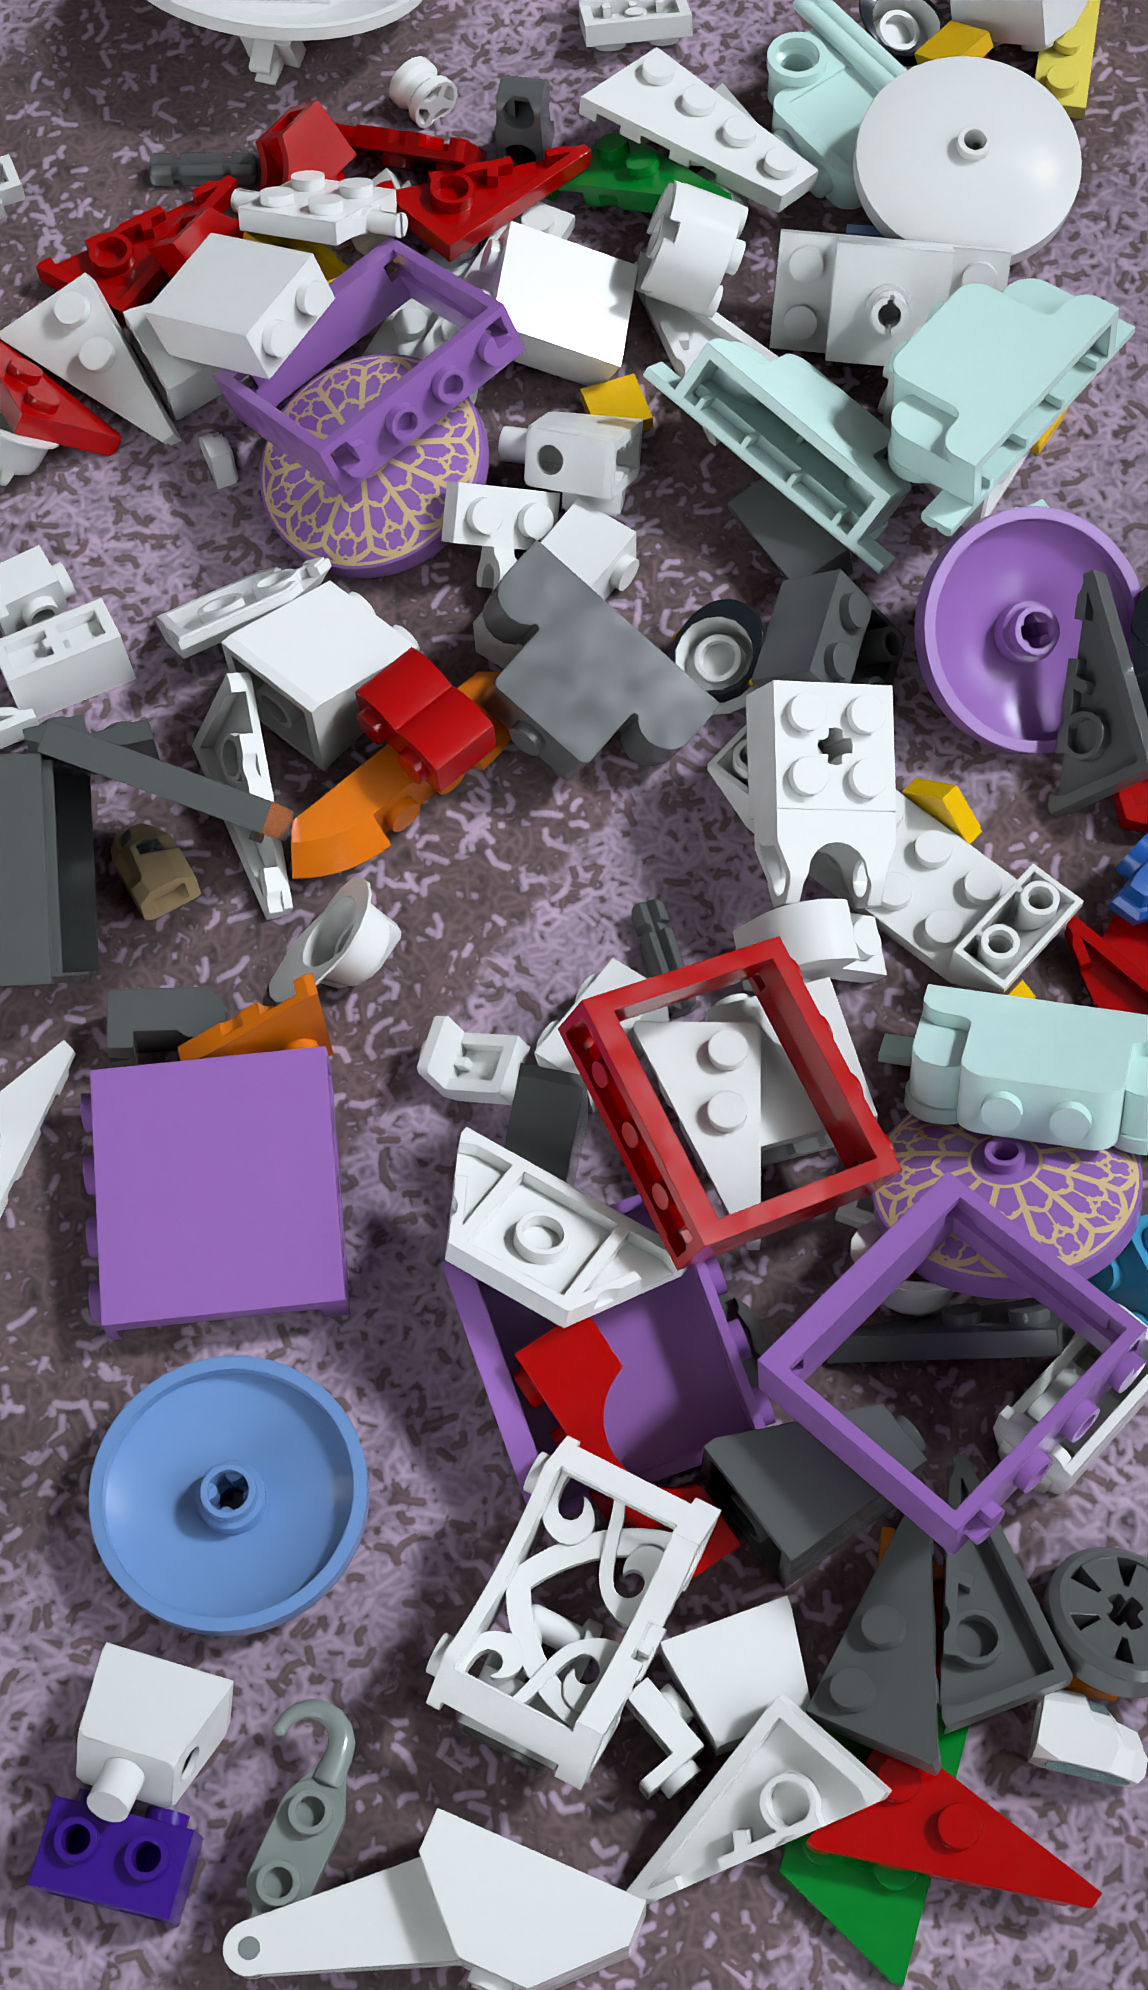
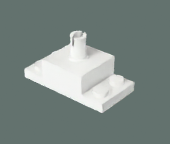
[769,229,1012,366]

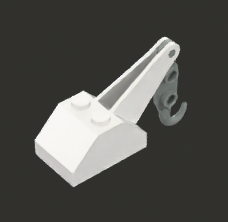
[223,1699,646,1990]

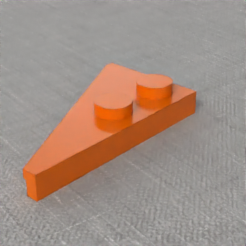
[177,973,334,1061]

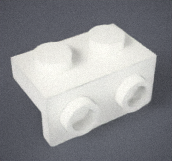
[578,0,693,51]

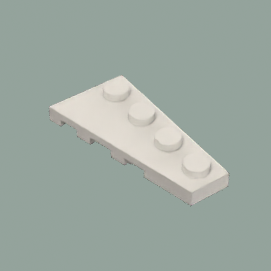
[579,47,819,213]

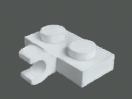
[441,481,560,589]

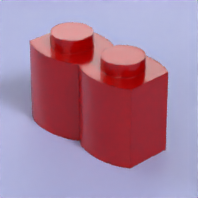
[355,647,497,792]

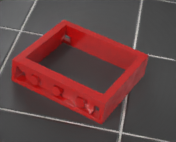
[558,936,902,1271]

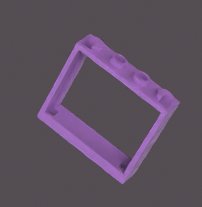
[213,236,525,497]
[757,1171,1148,1556]

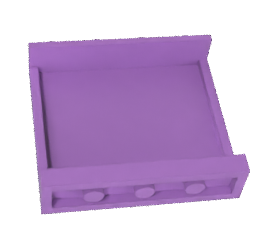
[80,1046,351,1340]
[441,1194,776,1516]

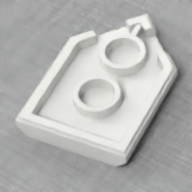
[155,557,332,659]

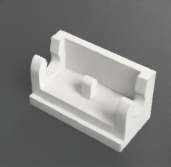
[0,598,136,719]

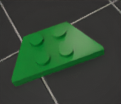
[778,1708,969,1988]

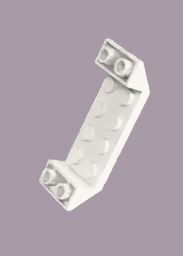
[707,724,1084,994]

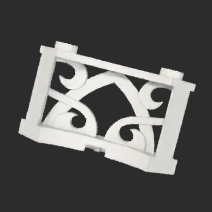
[426,1435,721,1790]

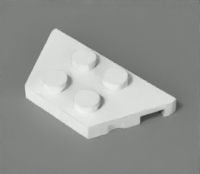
[445,1127,687,1328]

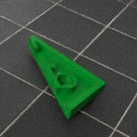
[545,131,732,213]

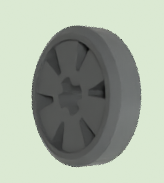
[1040,1547,1148,1698]

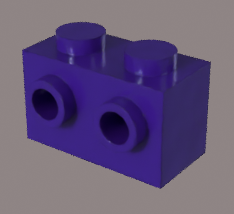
[27,1788,204,1927]

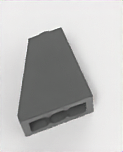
[504,1063,588,1187]

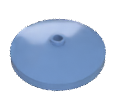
[89,1356,370,1637]

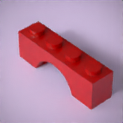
[147,100,357,279]
[511,1317,741,1579]

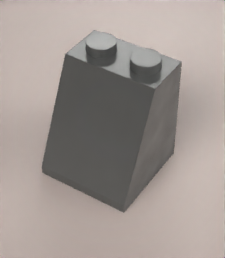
[700,1403,928,1590]

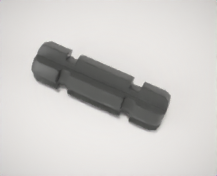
[149,152,258,186]
[631,899,696,1018]

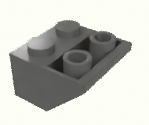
[751,569,906,688]

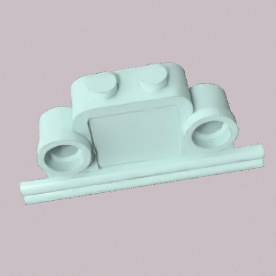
[767,0,907,209]
[888,278,1135,536]
[643,338,911,574]
[878,984,1148,1155]

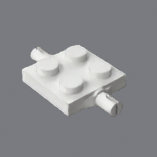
[231,170,408,246]

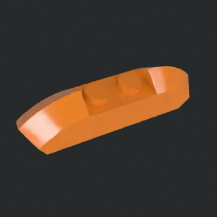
[291,671,511,879]

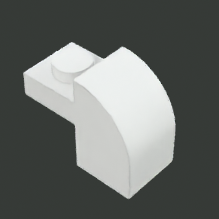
[733,899,887,991]

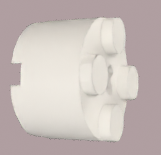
[634,180,748,318]

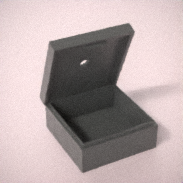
[0,719,296,986]

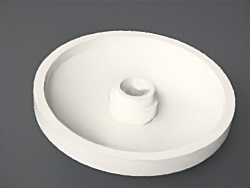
[853,56,1082,266]

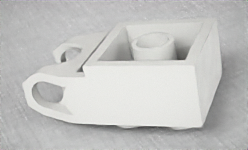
[746,680,897,909]

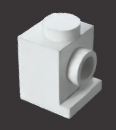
[0,545,76,637]

